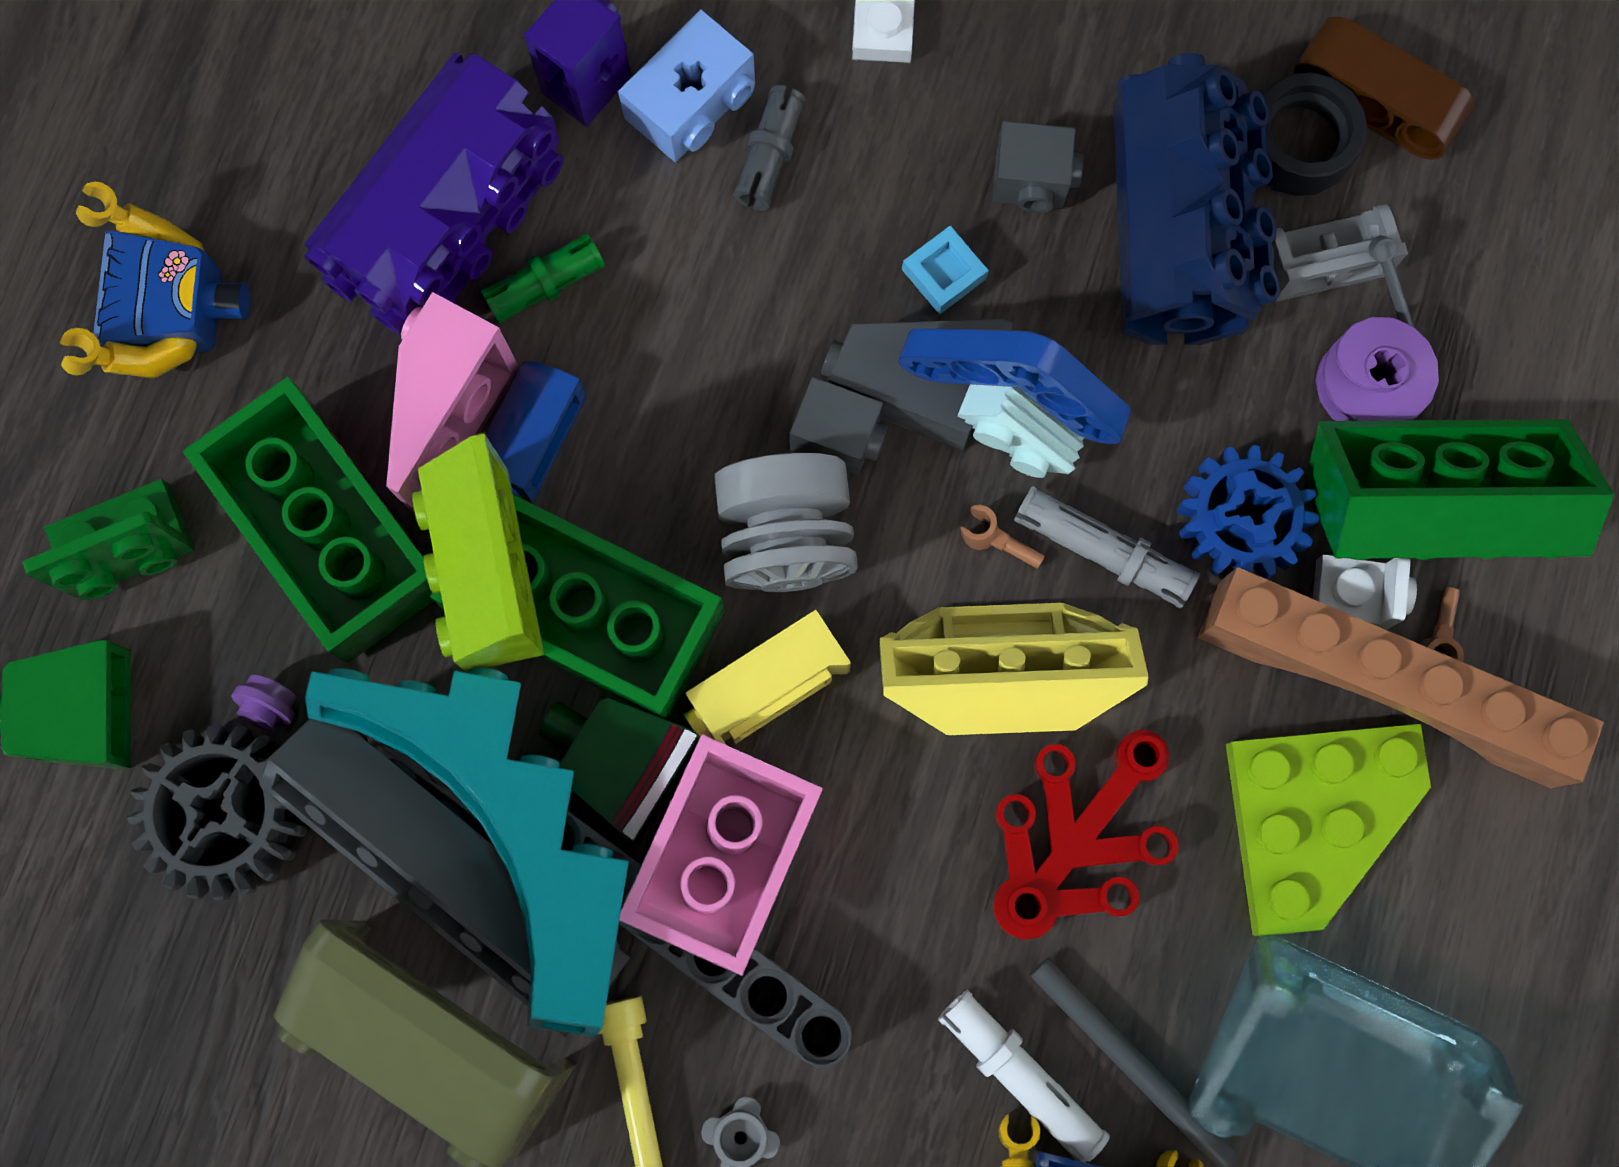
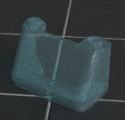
[1189,935,1524,1167]

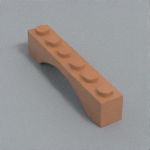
[1197,567,1604,789]

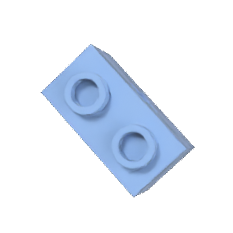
[618,9,755,163]

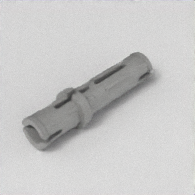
[1014,486,1200,609]

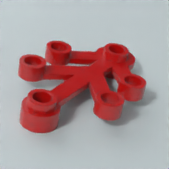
[993,730,1179,940]

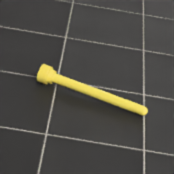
[598,995,663,1167]

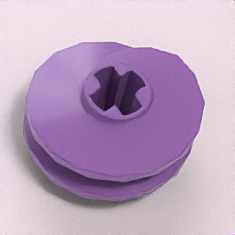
[1315,317,1439,421]

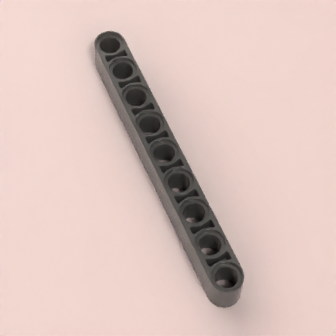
[374,739,852,1068]

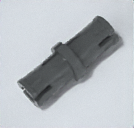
[733,85,806,211]

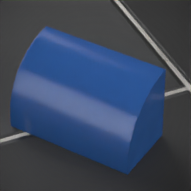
[485,361,587,504]

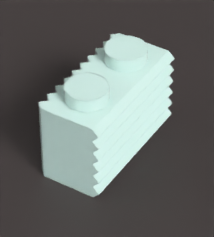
[957,385,1084,478]

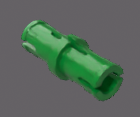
[480,232,606,324]

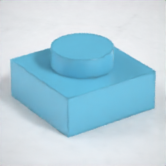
[902,226,989,315]

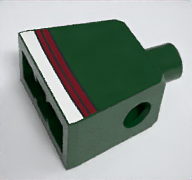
[539,696,700,845]

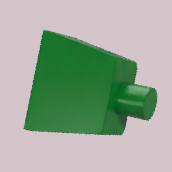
[0,640,131,769]

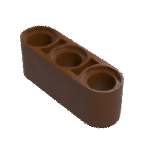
[1293,16,1475,160]

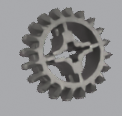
[126,724,308,901]

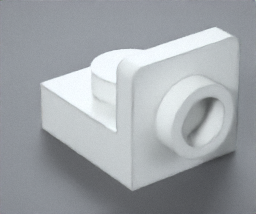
[852,0,914,63]
[1313,554,1417,630]

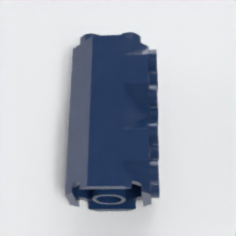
[1114,53,1280,345]

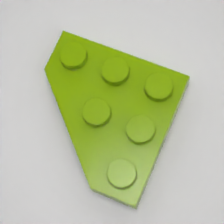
[1226,724,1431,936]

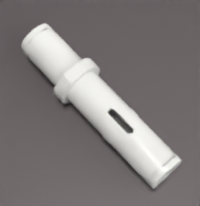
[938,990,1110,1163]

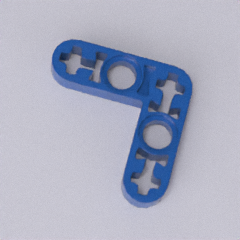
[898,328,1131,444]

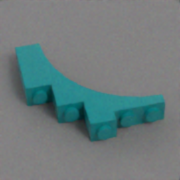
[305,668,628,1037]

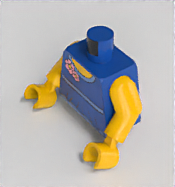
[60,181,251,378]

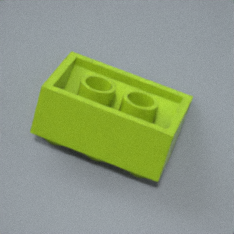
[412,433,544,672]

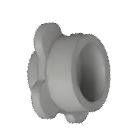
[701,1097,780,1167]

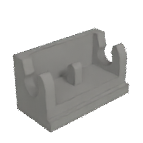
[1272,204,1408,302]

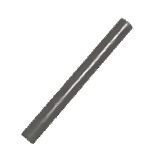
[1030,958,1238,1167]

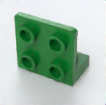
[22,479,195,600]

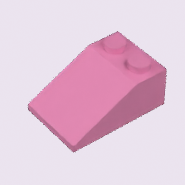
[387,292,519,517]
[619,734,823,976]

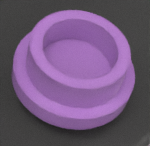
[231,675,297,730]

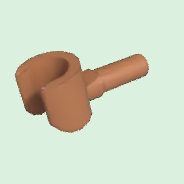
[960,505,1045,569]
[1420,587,1464,662]

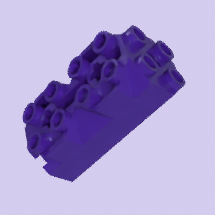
[304,53,563,335]

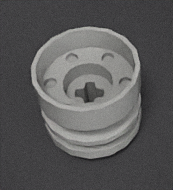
[714,453,858,592]

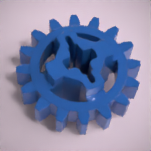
[1177,445,1319,580]

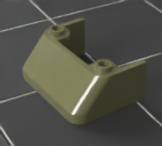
[274,920,577,1167]

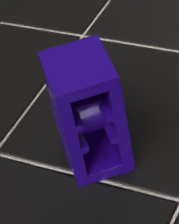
[523,0,631,127]

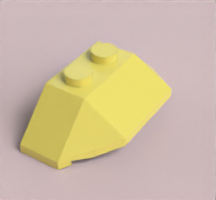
[880,603,1149,735]

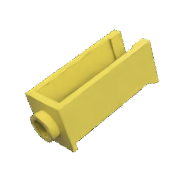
[683,610,851,745]

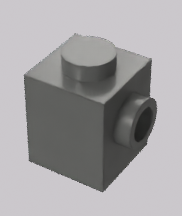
[991,121,1084,213]
[790,377,889,476]

